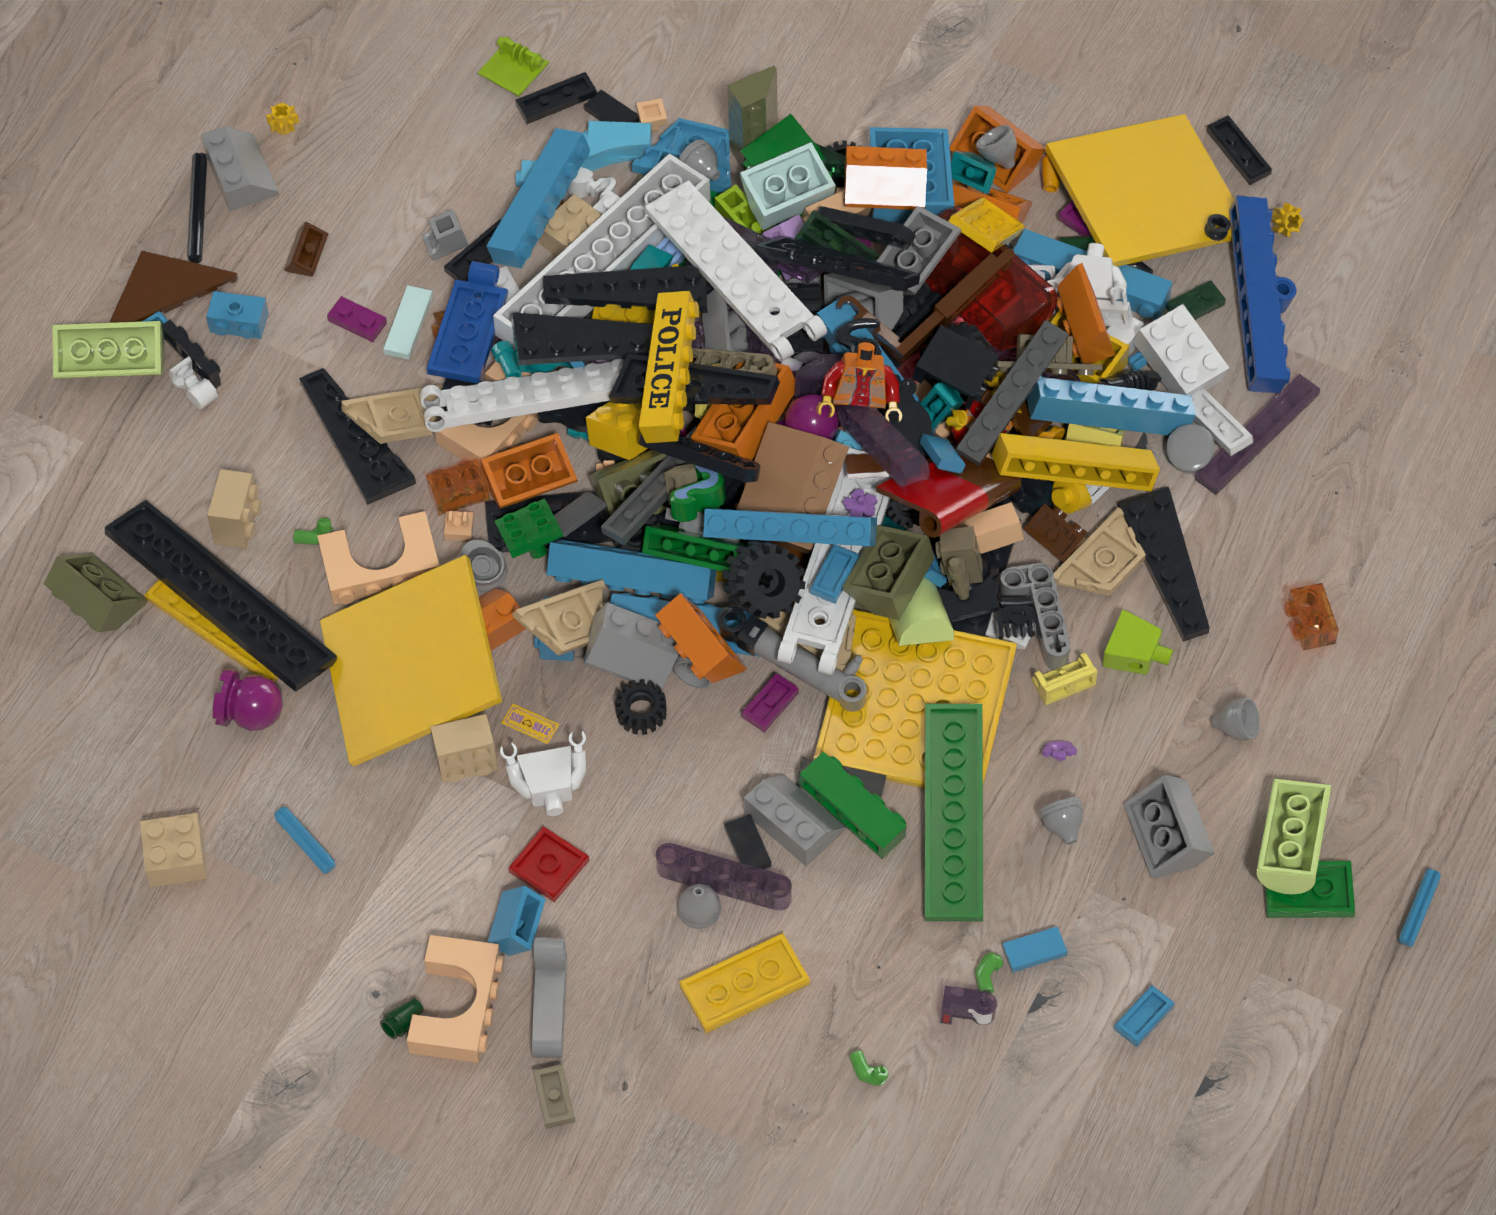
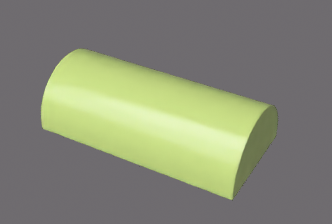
[52,321,165,379]
[889,578,954,646]
[1257,779,1331,894]

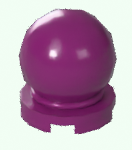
[777,394,839,440]
[213,669,283,731]

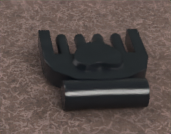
[997,596,1041,639]

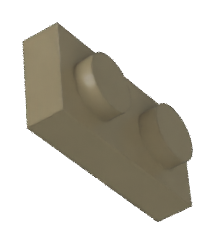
[533,1064,575,1129]

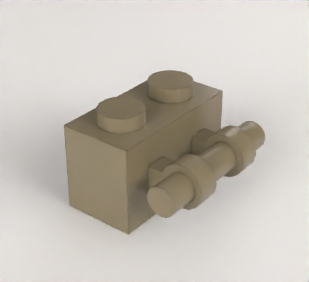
[936,526,983,600]

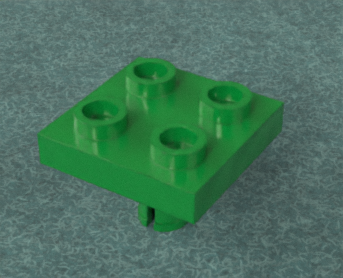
[495,498,563,559]

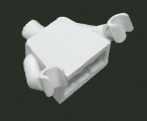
[1044,243,1127,304]
[499,731,587,816]

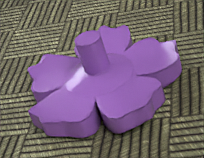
[843,489,878,517]
[1042,740,1077,761]

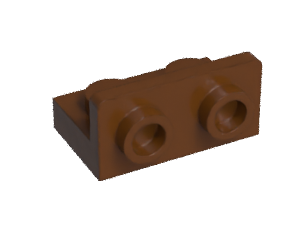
[1023,503,1088,563]

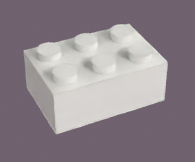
[1133,304,1229,395]

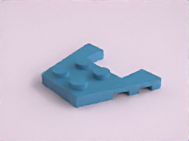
[632,118,731,193]

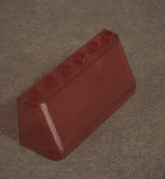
[925,206,1058,351]

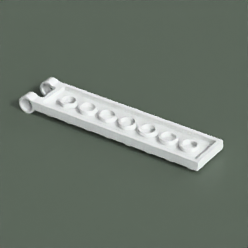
[645,180,827,362]
[420,359,625,432]
[777,448,893,676]

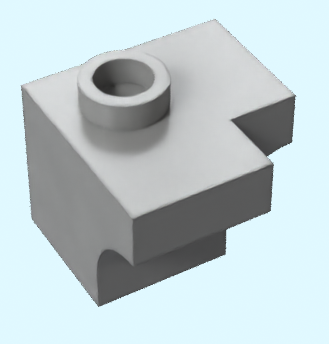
[422,209,469,261]

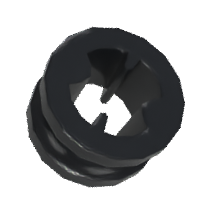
[1204,214,1231,241]

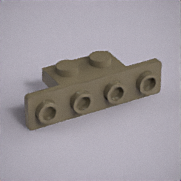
[995,334,1102,375]

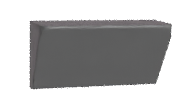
[554,492,607,539]

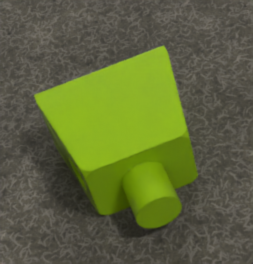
[1103,610,1174,675]

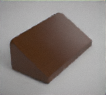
[284,222,329,277]
[845,452,904,479]

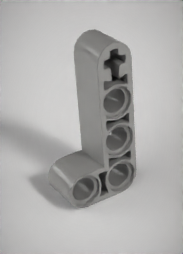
[1000,563,1070,670]
[532,937,567,1058]

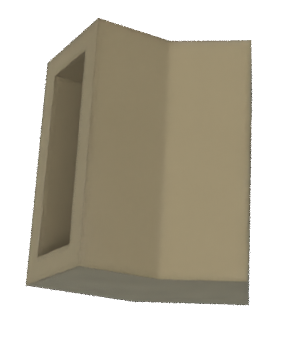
[664,464,698,505]

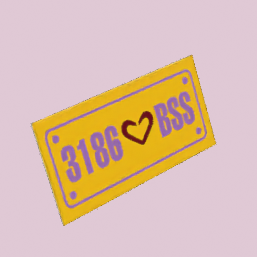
[501,703,560,744]

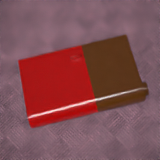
[876,444,1021,538]

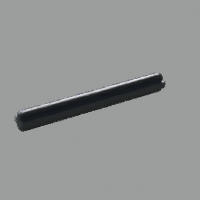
[187,153,207,263]

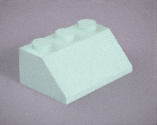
[740,142,835,230]

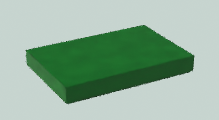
[1265,861,1355,918]

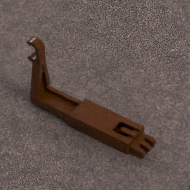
[836,249,1015,364]

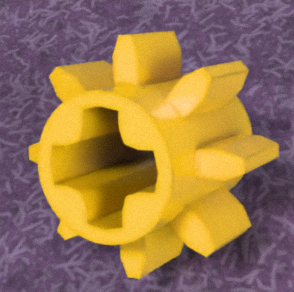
[266,102,300,136]
[1271,202,1304,237]

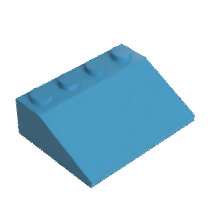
[867,127,954,225]

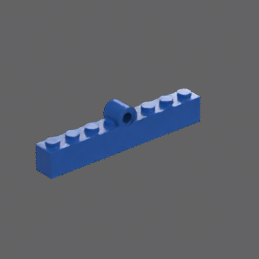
[1229,196,1297,393]

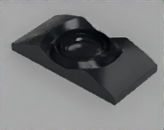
[925,534,1000,623]

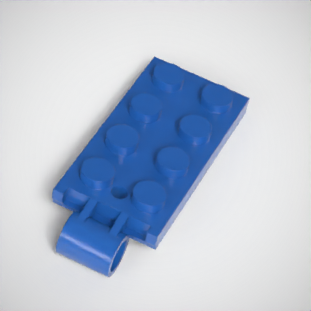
[427,261,508,384]

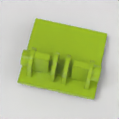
[478,36,549,97]

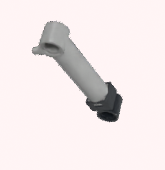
[718,606,867,712]

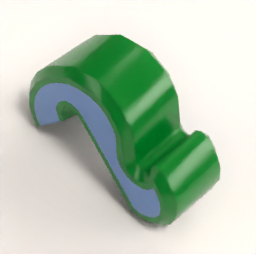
[669,465,726,522]

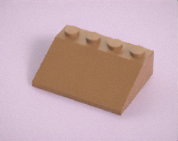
[736,422,849,555]

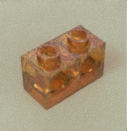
[426,459,490,516]
[1285,583,1339,651]

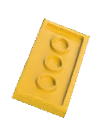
[948,197,1025,253]
[679,933,810,1034]

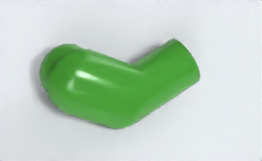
[293,518,333,545]
[975,953,1003,996]
[849,1051,889,1086]

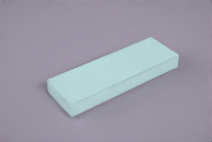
[383,285,433,360]

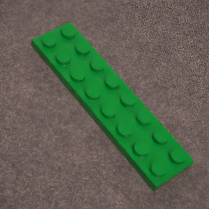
[925,704,983,922]

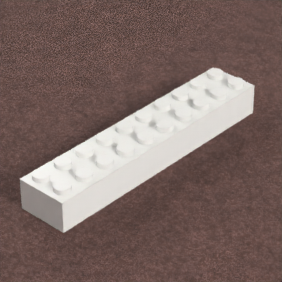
[493,154,710,348]

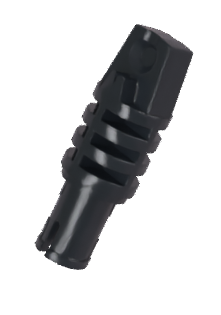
[1098,370,1162,391]

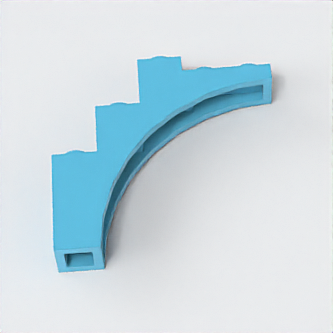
[516,121,652,188]

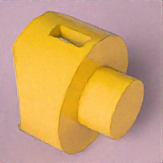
[1052,481,1092,514]

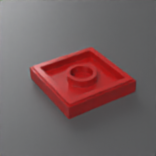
[508,826,590,903]

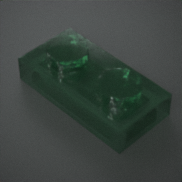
[1166,280,1226,320]

